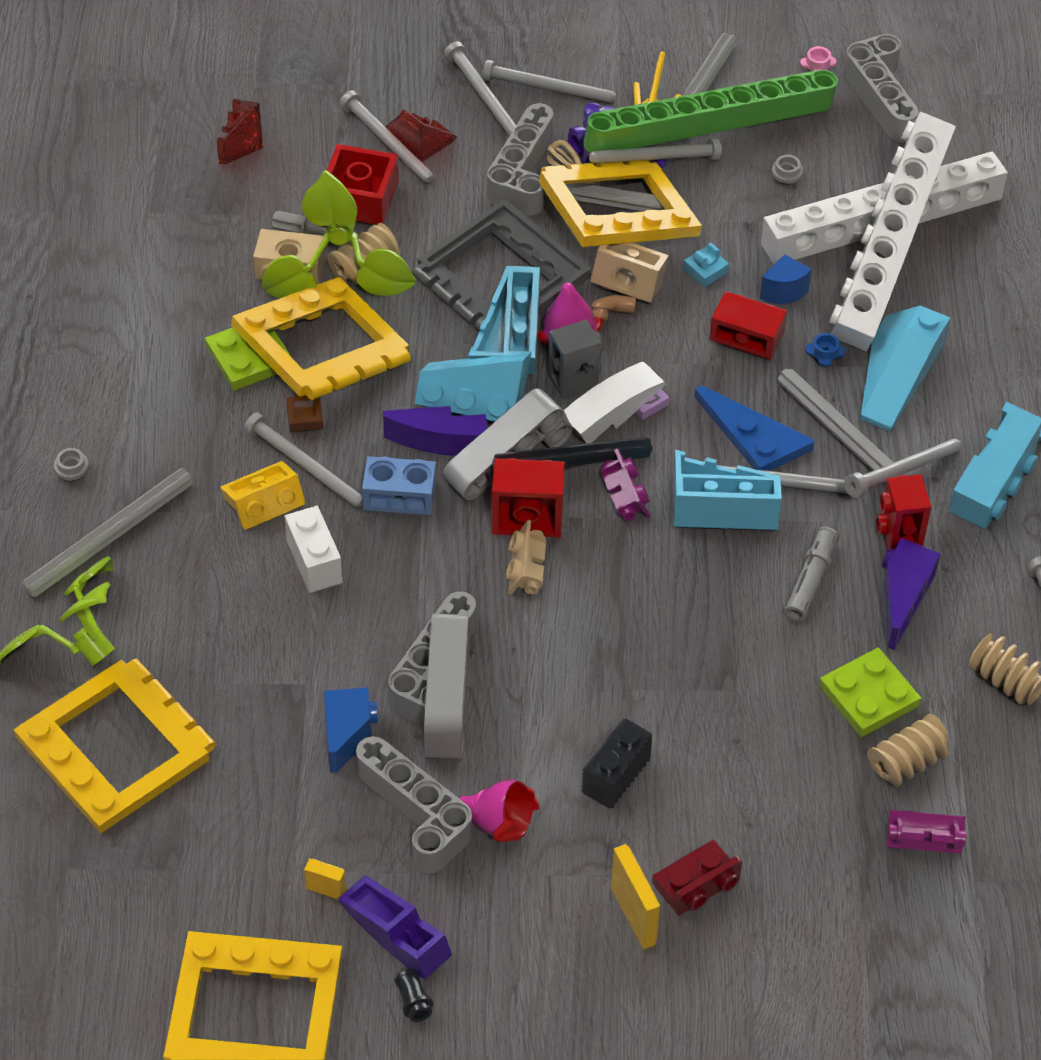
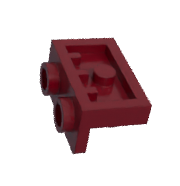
[652,839,742,916]

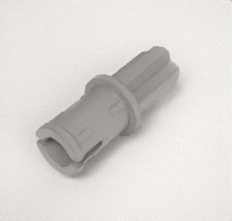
[272,211,331,242]

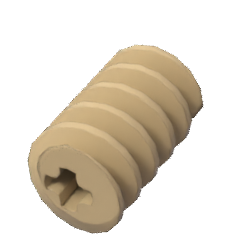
[327,223,400,285]
[969,633,1041,705]
[867,714,949,787]

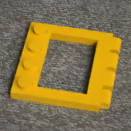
[539,160,702,247]
[231,277,411,400]
[13,659,216,834]
[163,931,343,1060]

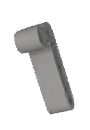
[844,34,918,143]
[487,103,554,216]
[443,388,572,500]
[388,591,476,727]
[424,613,469,759]
[356,736,472,874]

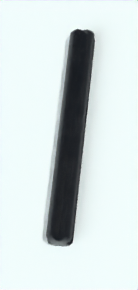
[492,437,653,467]

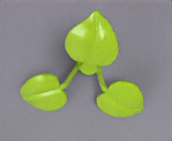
[261,170,416,299]
[0,556,115,666]

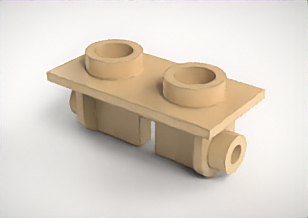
[506,520,547,595]

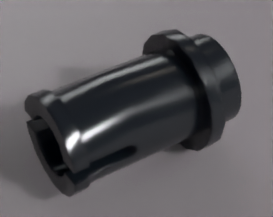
[394,969,434,1022]

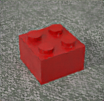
[327,144,399,225]
[492,458,565,538]

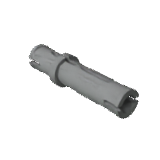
[784,526,839,622]

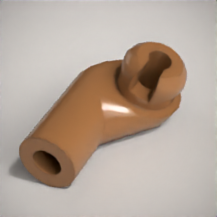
[590,295,636,321]

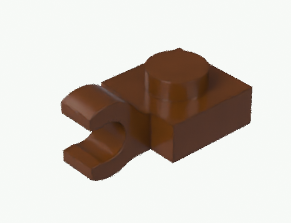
[286,392,324,432]

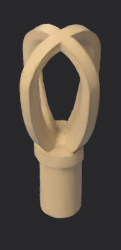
[547,140,600,186]

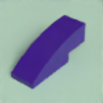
[383,406,487,456]
[338,875,452,980]

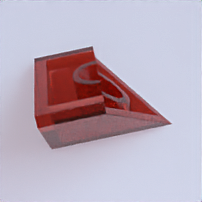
[217,98,263,165]
[385,109,457,162]

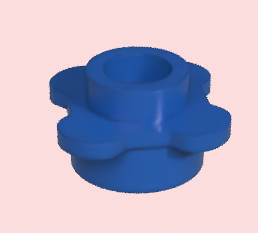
[805,333,845,366]

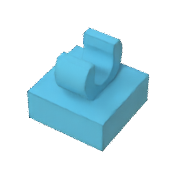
[683,243,729,287]

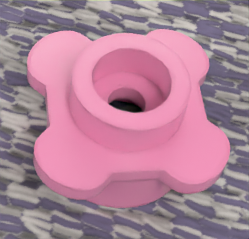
[800,46,836,72]

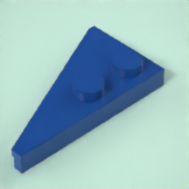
[694,385,815,471]

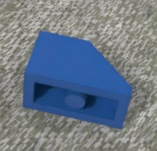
[324,687,378,773]

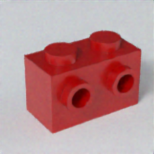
[709,291,787,360]
[876,474,931,550]

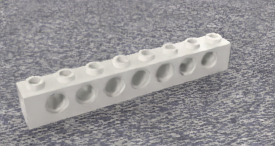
[829,112,956,351]
[761,151,1008,265]

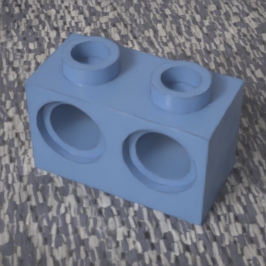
[362,456,436,515]

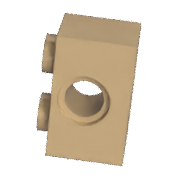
[253,229,326,285]
[591,243,669,303]

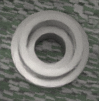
[771,155,803,184]
[54,448,89,481]

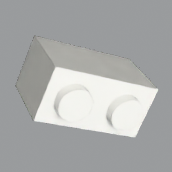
[284,505,343,593]

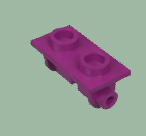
[601,449,651,521]
[886,809,966,854]

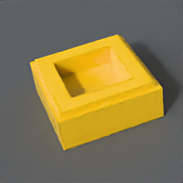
[304,858,346,900]

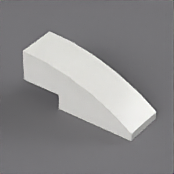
[564,362,666,444]

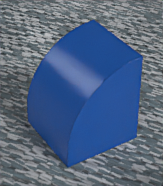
[760,254,812,304]

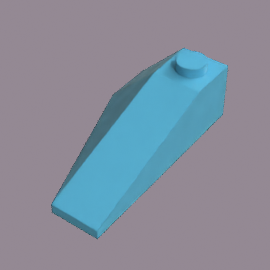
[860,306,950,432]

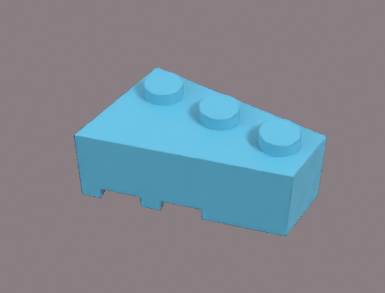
[468,266,540,375]
[415,351,532,421]
[949,401,1041,529]
[673,450,782,530]

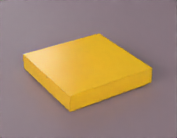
[611,844,660,950]

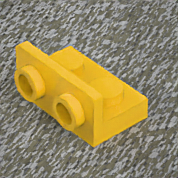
[220,461,305,530]

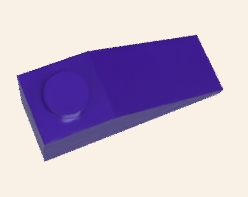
[882,538,941,650]

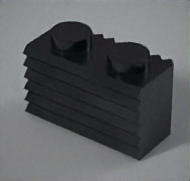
[581,718,652,808]

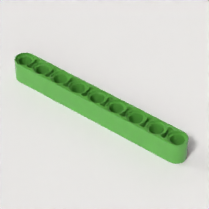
[583,70,838,153]

